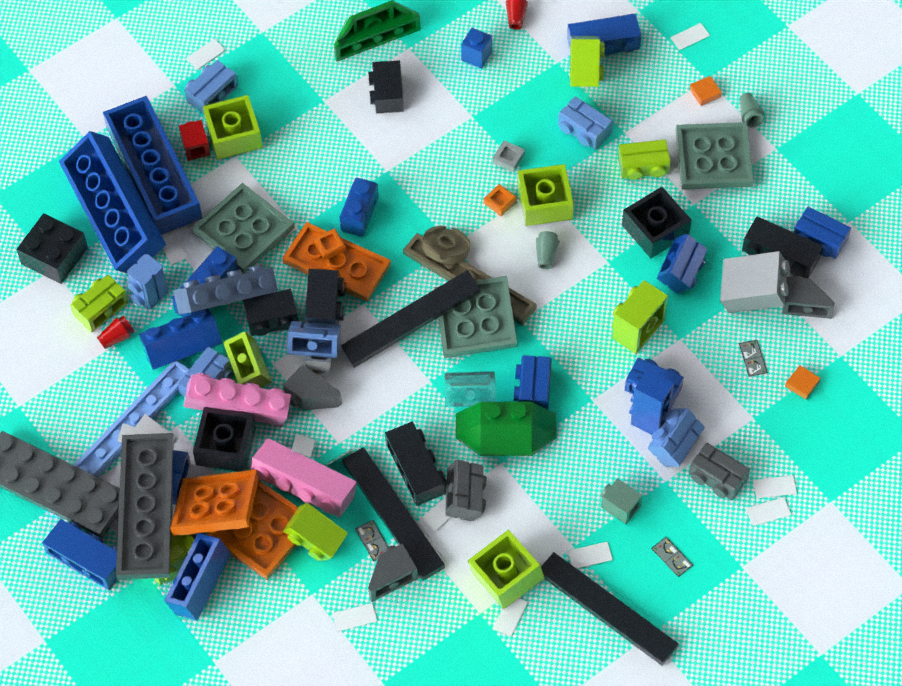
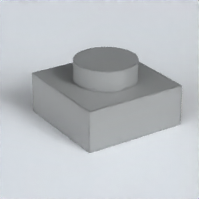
[493,141,525,172]
[305,356,332,373]

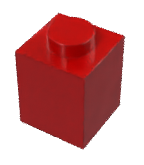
[178,120,210,161]

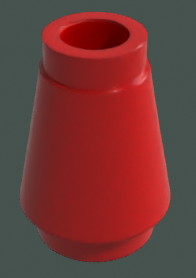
[505,0,528,30]
[97,316,135,349]

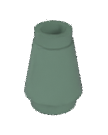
[739,93,765,127]
[536,231,560,269]

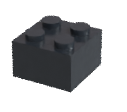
[622,187,691,259]
[16,213,88,284]
[305,269,346,325]
[193,407,256,472]

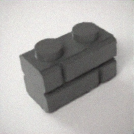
[689,443,750,500]
[445,460,487,521]

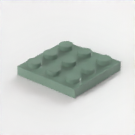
[676,122,754,190]
[192,183,295,273]
[434,276,518,358]

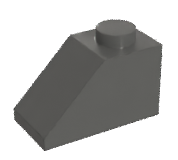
[782,276,835,319]
[283,364,342,411]
[368,544,418,602]

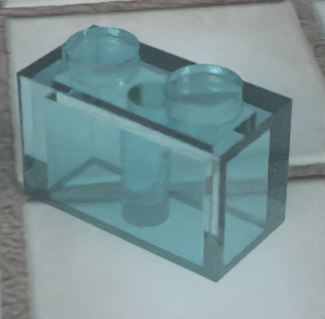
[444,371,496,407]

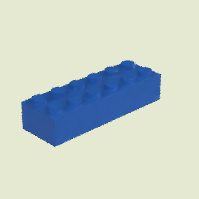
[103,95,203,235]
[59,131,166,273]

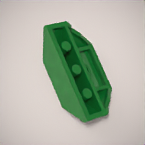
[334,0,420,62]
[456,402,556,456]

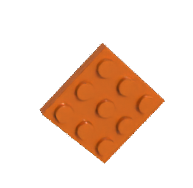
[170,469,259,536]
[206,480,298,580]

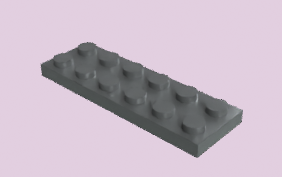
[0,431,120,538]
[116,433,174,580]

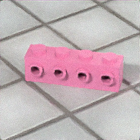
[183,373,291,427]
[251,438,357,518]

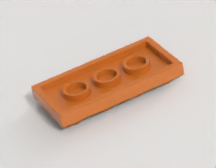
[282,222,391,302]

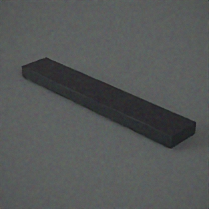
[340,270,481,368]
[342,447,445,581]
[541,552,679,666]

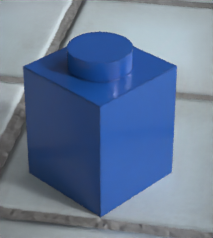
[461,27,492,69]

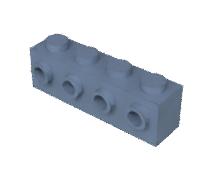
[173,264,278,314]

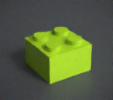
[570,36,604,87]
[203,95,263,160]
[517,164,574,226]
[612,280,668,354]
[467,529,544,610]

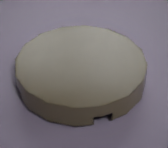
[422,225,470,264]

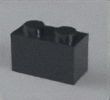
[368,60,404,114]
[243,289,298,336]

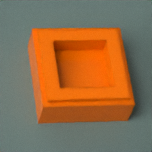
[689,76,722,106]
[483,184,517,216]
[313,228,346,261]
[785,365,821,399]

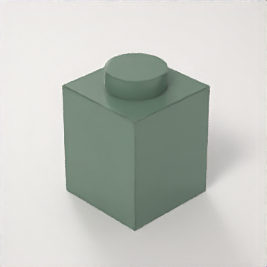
[601,478,642,524]

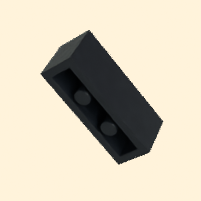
[742,216,823,279]
[385,421,447,506]

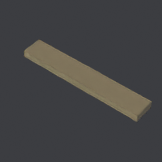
[403,233,537,326]

